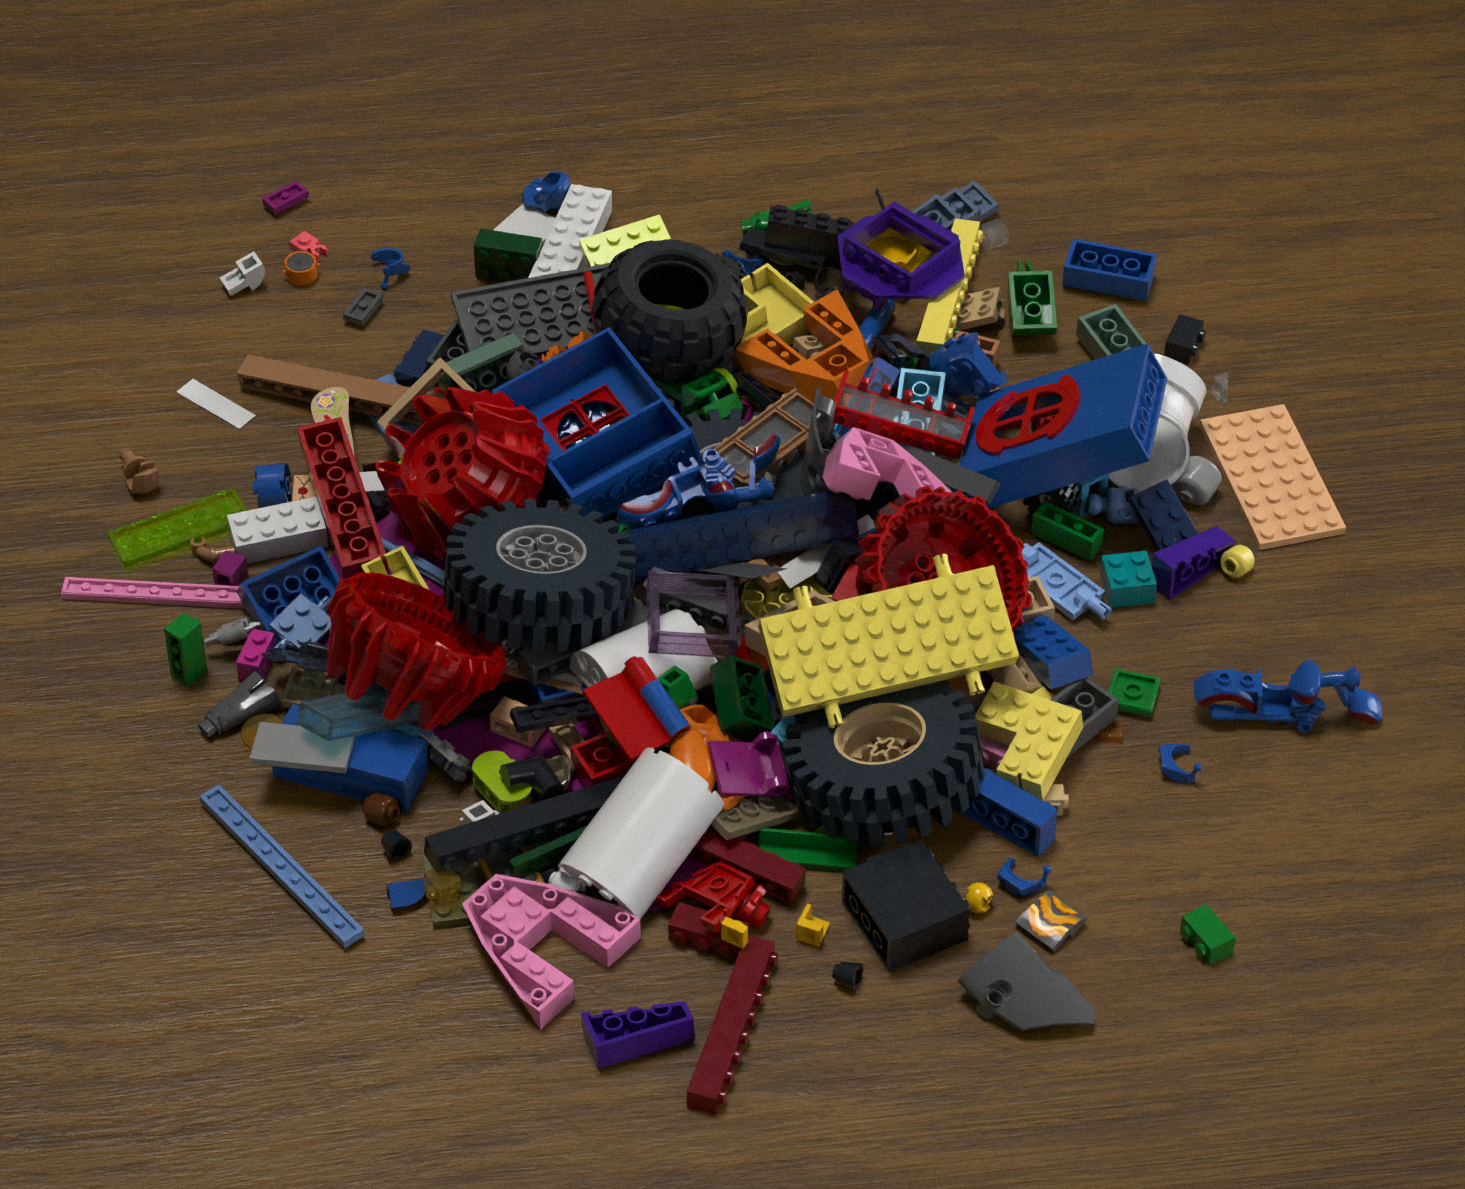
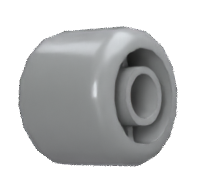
[1171,456,1222,506]

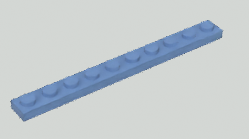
[199,784,365,948]

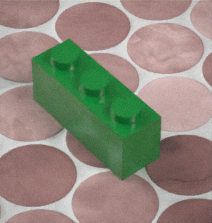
[1031,501,1104,561]
[164,612,208,687]

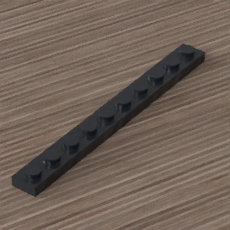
[733,372,894,500]
[509,683,715,733]

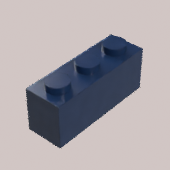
[394,329,444,387]

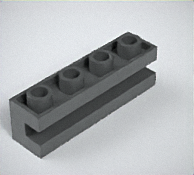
[641,567,741,633]

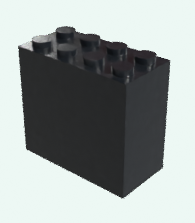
[842,840,971,972]

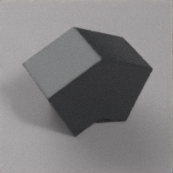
[784,270,805,289]

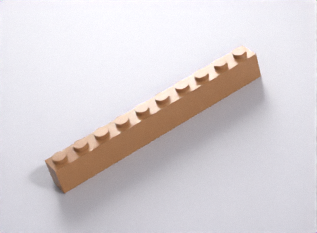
[237,354,447,425]

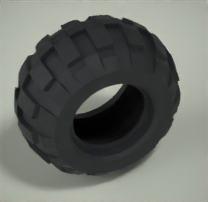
[592,239,748,381]

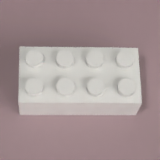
[227,497,328,564]

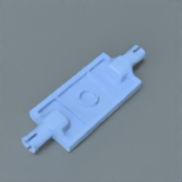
[1022,542,1112,620]

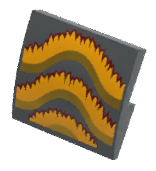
[1015,890,1087,952]

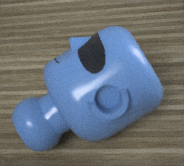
[1087,485,1141,524]

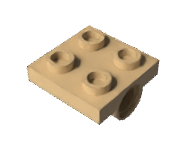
[956,287,1005,331]
[281,666,339,713]

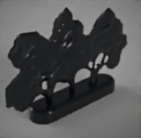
[261,642,348,676]

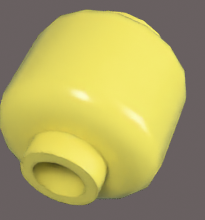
[1220,545,1255,578]

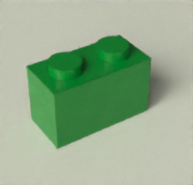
[1180,904,1236,965]

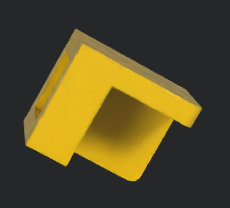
[796,903,830,947]

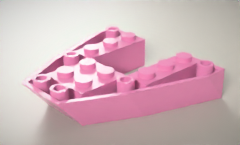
[823,427,952,500]
[462,874,641,1030]

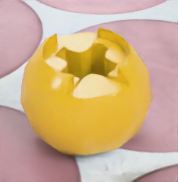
[963,882,994,914]

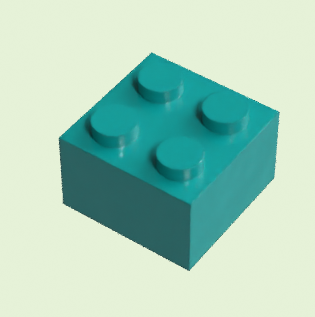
[1100,551,1157,608]

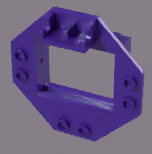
[837,202,965,312]

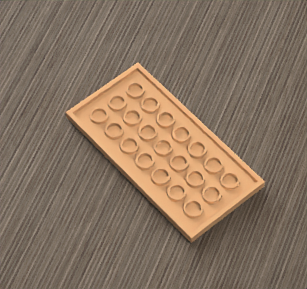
[1200,404,1346,550]

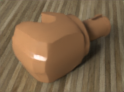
[119,448,159,495]

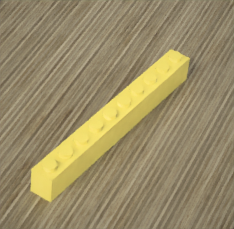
[916,219,983,359]

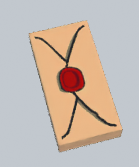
[292,475,314,501]

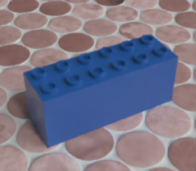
[272,704,429,813]

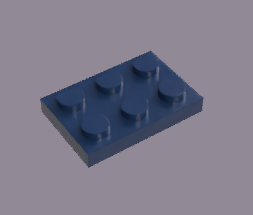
[1127,479,1198,551]

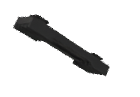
[440,681,533,730]

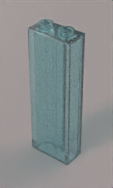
[297,685,421,742]

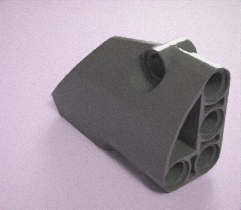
[800,387,836,496]
[958,931,1095,1031]

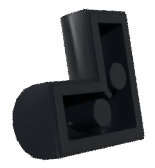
[499,755,564,800]

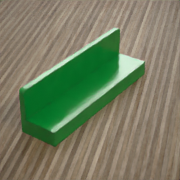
[759,828,857,872]

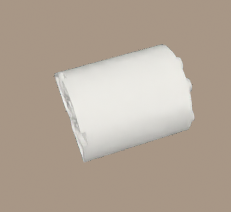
[570,609,718,690]

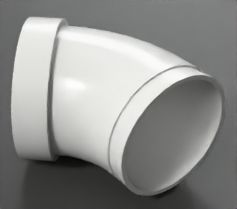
[1109,353,1206,491]

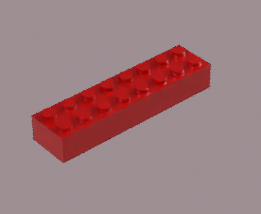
[297,417,389,579]

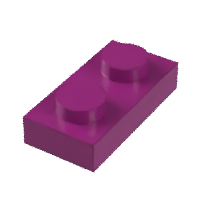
[262,180,309,215]

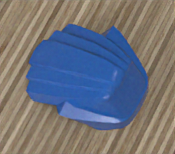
[522,171,571,212]

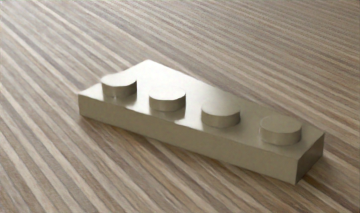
[711,795,799,840]

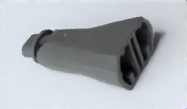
[198,671,281,738]

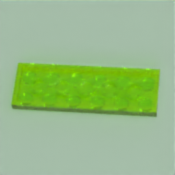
[107,487,248,568]

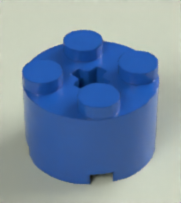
[253,463,293,508]

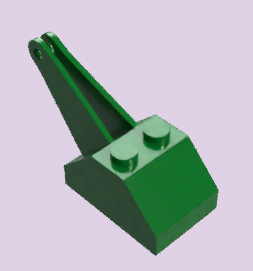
[1008,260,1057,335]

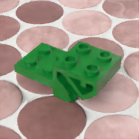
[651,371,744,422]

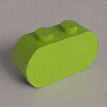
[472,751,533,813]

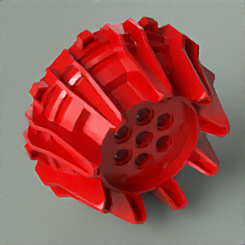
[375,387,550,561]
[855,486,1032,638]
[327,572,507,731]

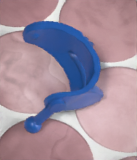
[371,248,410,289]
[722,250,764,276]
[1158,743,1202,783]
[997,858,1052,896]

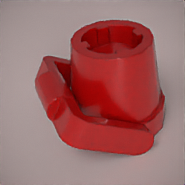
[730,884,771,929]

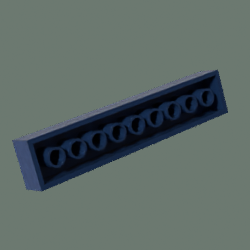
[622,491,860,582]

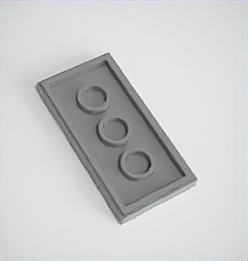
[250,722,355,773]

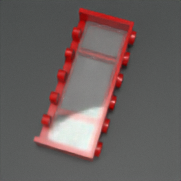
[833,370,975,460]

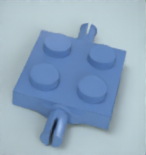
[269,594,331,652]

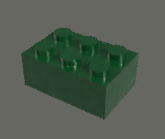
[473,228,543,282]
[710,655,774,741]

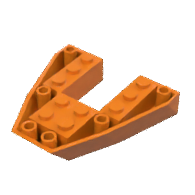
[733,290,874,407]

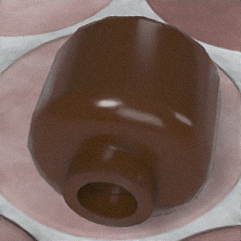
[363,792,400,827]

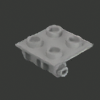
[420,733,472,782]

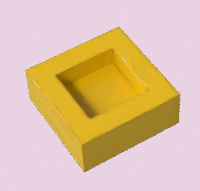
[721,917,748,949]

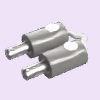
[204,617,260,646]

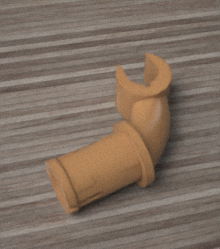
[190,537,235,565]

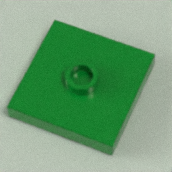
[1108,669,1161,717]

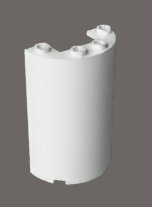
[558,747,724,920]

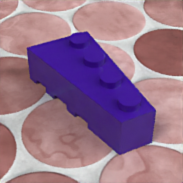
[1152,526,1236,600]
[581,1002,695,1068]

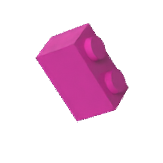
[236,629,276,682]

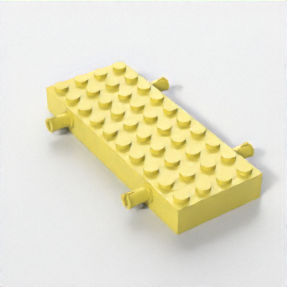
[758,554,1019,728]

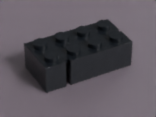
[764,205,854,259]

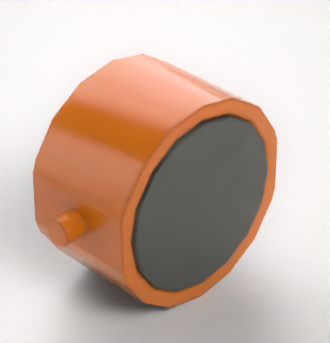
[282,251,320,286]

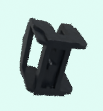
[871,334,930,398]

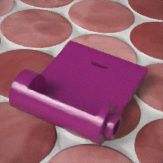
[708,732,790,797]

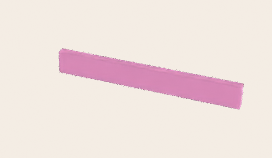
[61,577,245,609]

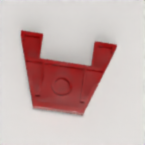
[654,861,755,933]

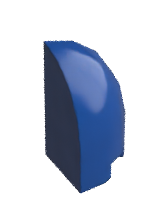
[385,878,428,908]

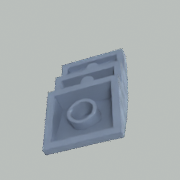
[912,180,1000,231]

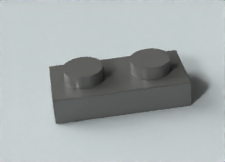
[343,288,383,327]

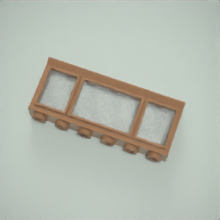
[704,388,835,488]

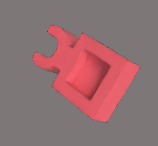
[289,231,328,262]

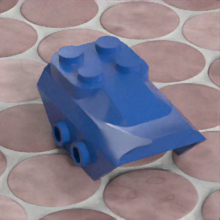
[929,332,1007,398]

